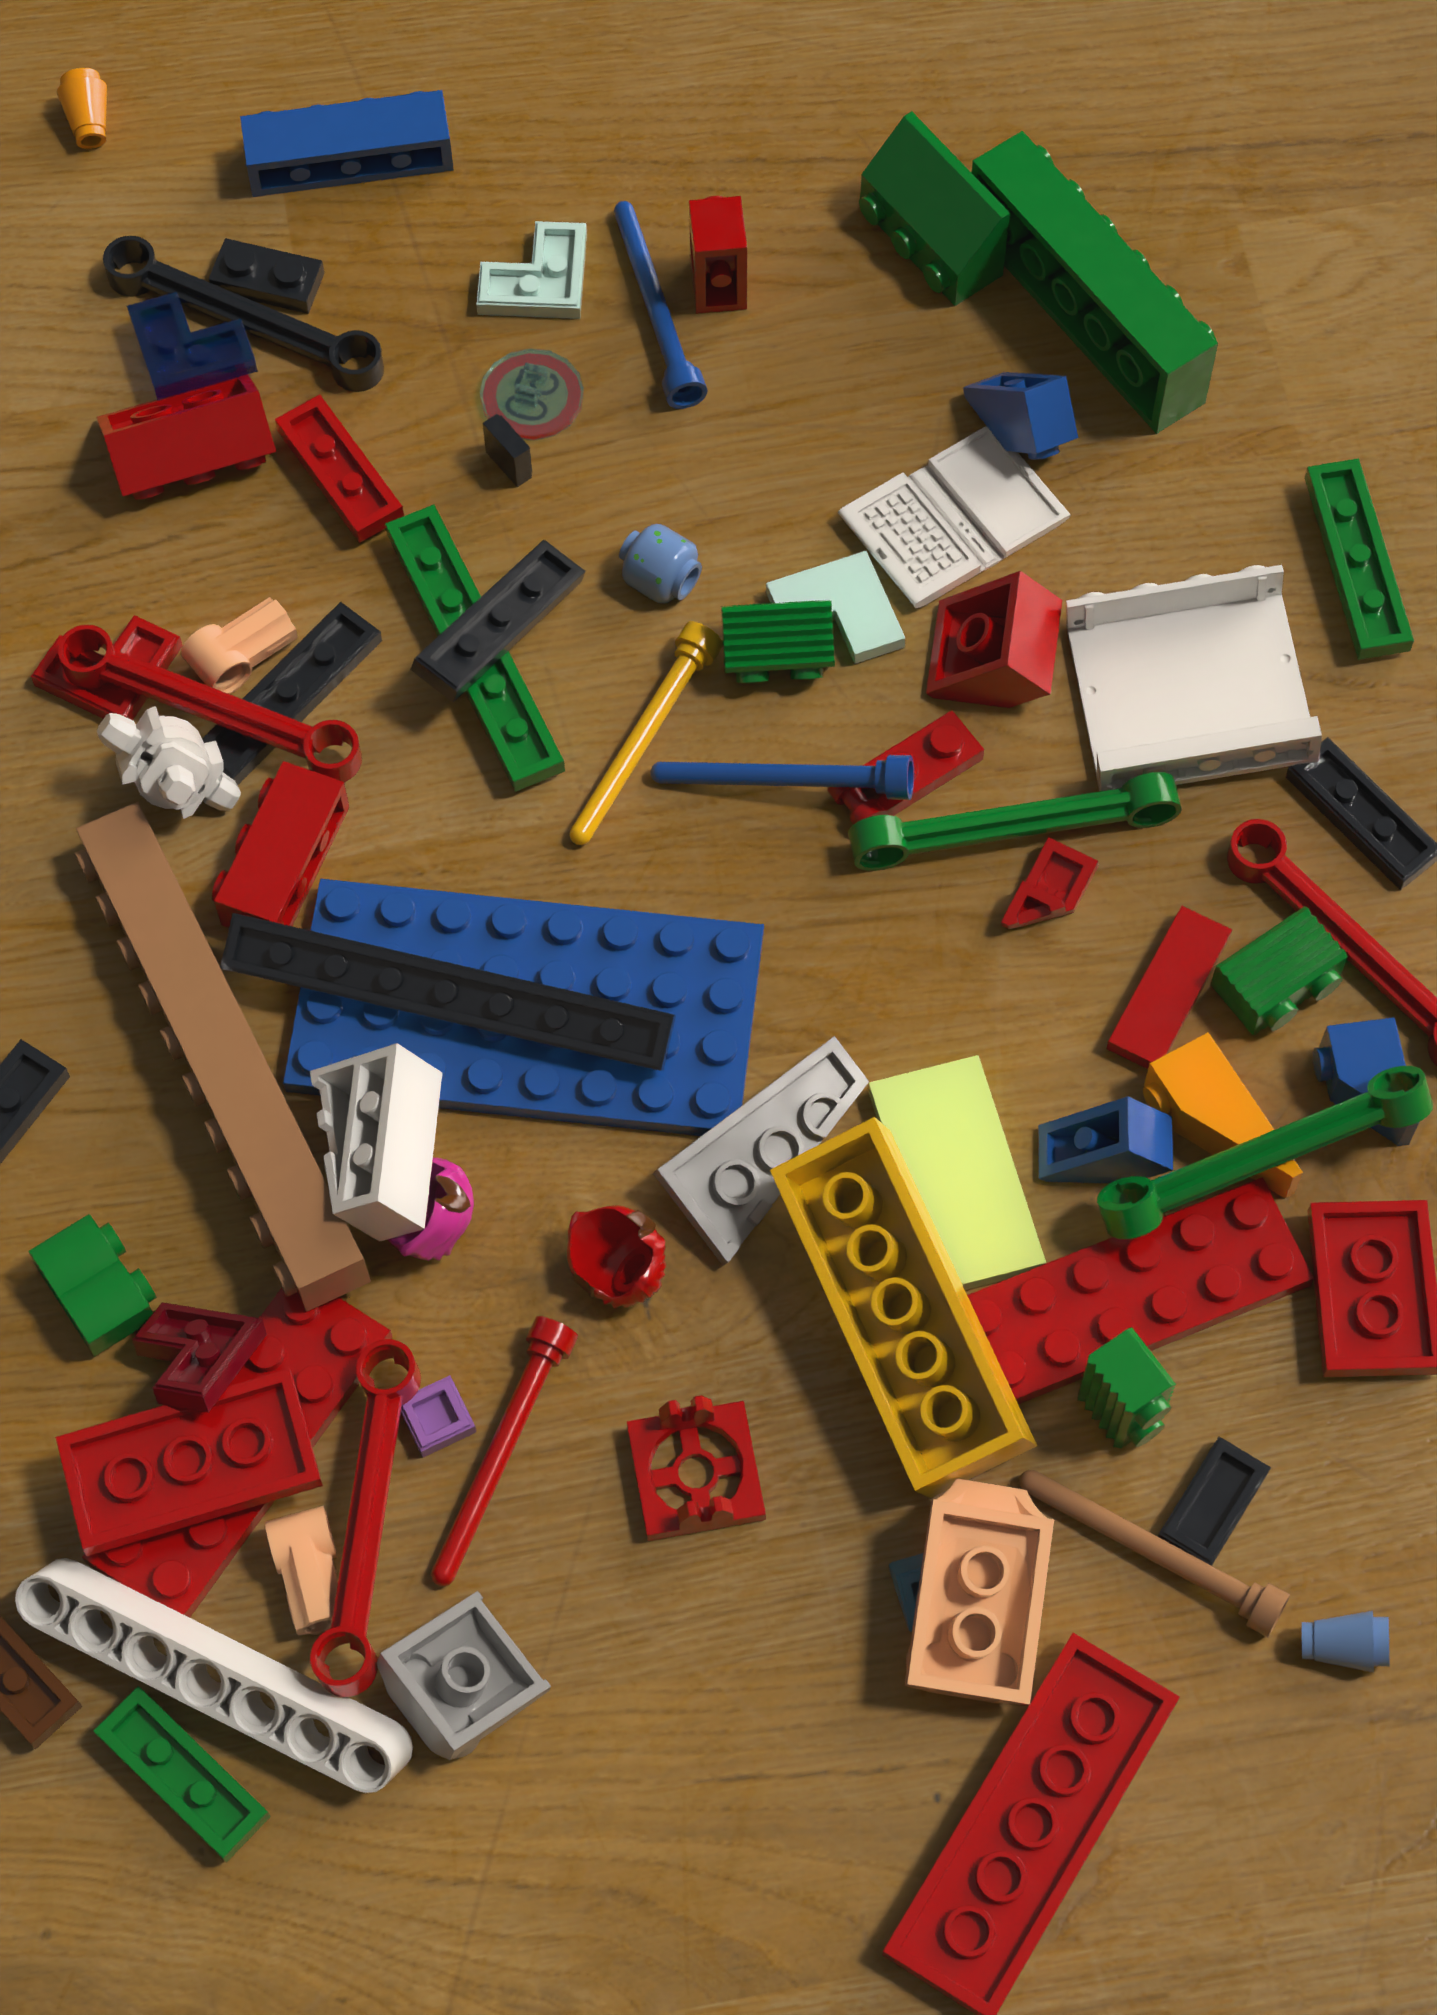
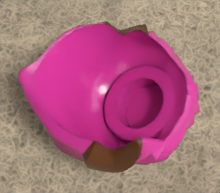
[387,1157,474,1261]

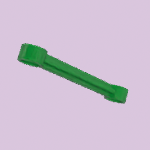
[848,772,1182,871]
[1097,1066,1433,1239]

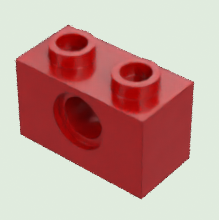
[689,196,747,314]

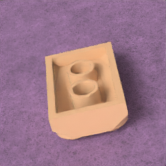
[904,1478,1054,1706]

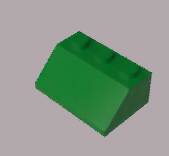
[859,111,1010,306]

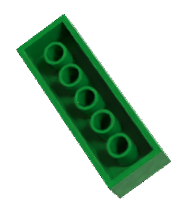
[971,131,1218,434]

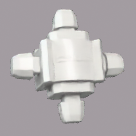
[97,706,241,819]

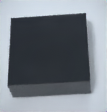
[482,414,532,487]

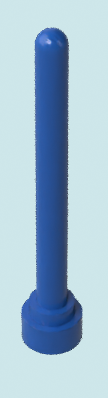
[614,201,708,409]
[650,755,914,800]

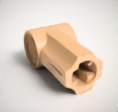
[181,597,298,694]
[265,1506,338,1636]

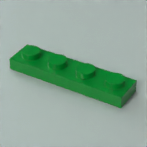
[1304,458,1414,660]

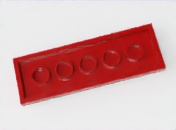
[967,1177,1314,1405]
[82,1288,393,1618]
[882,1633,1180,2015]

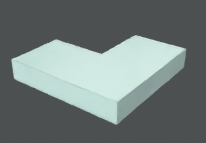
[476,221,587,319]
[766,551,906,664]

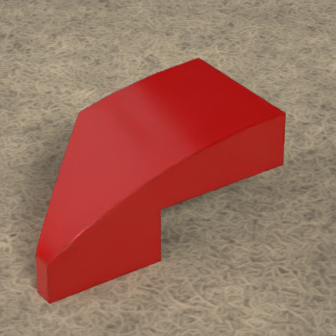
[1001,837,1099,929]

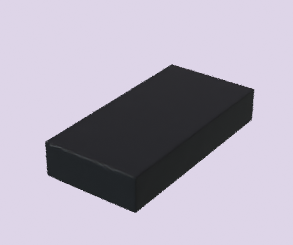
[1158,1436,1271,1566]

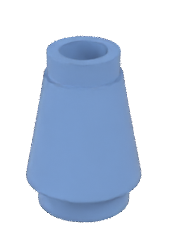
[1302,1610,1390,1673]

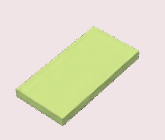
[868,1055,1046,1290]

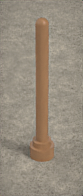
[1019,1470,1290,1638]

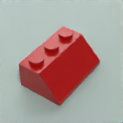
[96,374,277,500]

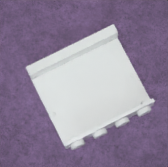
[1066,565,1322,792]

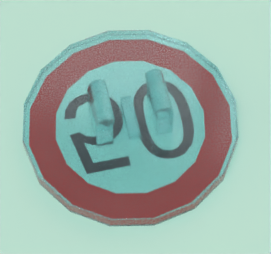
[480,348,584,440]

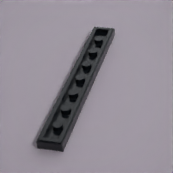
[220,913,676,1071]

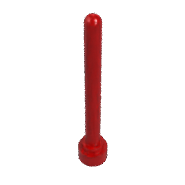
[431,1316,578,1587]

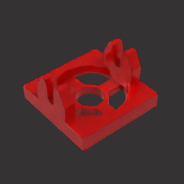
[627,1395,766,1541]

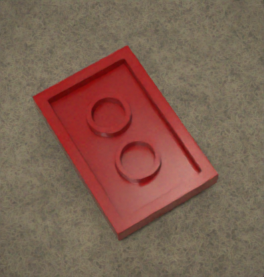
[1307,1200,1437,1377]

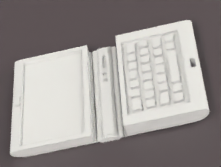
[838,426,1071,608]

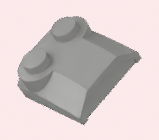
[376,1591,551,1760]

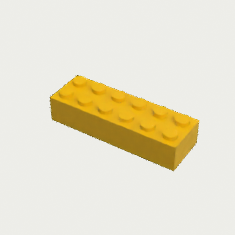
[770,1117,1037,1498]

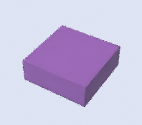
[401,1375,476,1458]

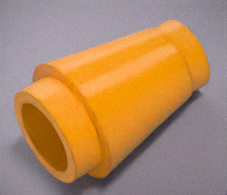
[57,68,107,149]

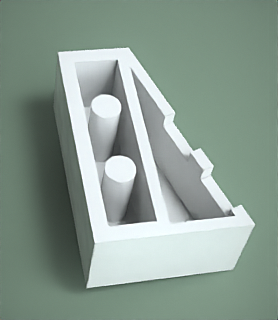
[310,1043,442,1242]

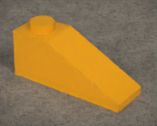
[1143,1032,1303,1198]

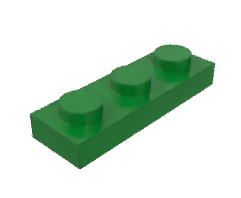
[94,1686,271,1863]

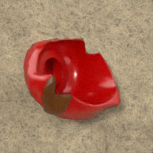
[567,1205,667,1309]

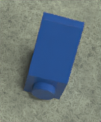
[963,372,1078,459]
[1313,1017,1419,1146]
[1038,1096,1173,1184]

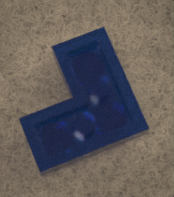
[127,292,258,400]

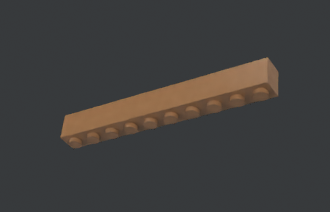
[74,801,371,1312]

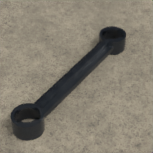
[103,236,384,392]

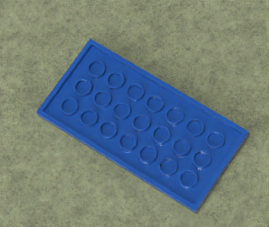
[283,879,764,1136]

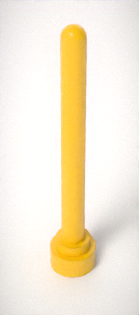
[570,621,723,845]

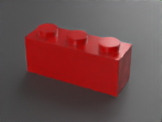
[212,761,350,928]

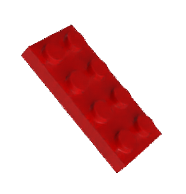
[55,1368,323,1556]

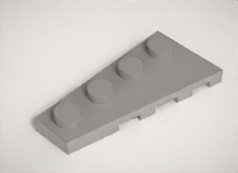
[653,1036,869,1266]

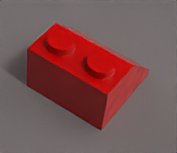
[926,571,1063,708]

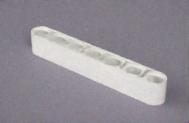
[15,1558,413,1793]

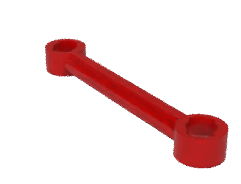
[58,625,362,782]
[1227,819,1437,1066]
[310,1339,421,1697]

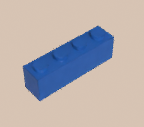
[240,90,454,197]

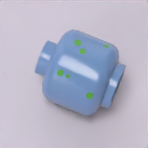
[619,524,702,604]

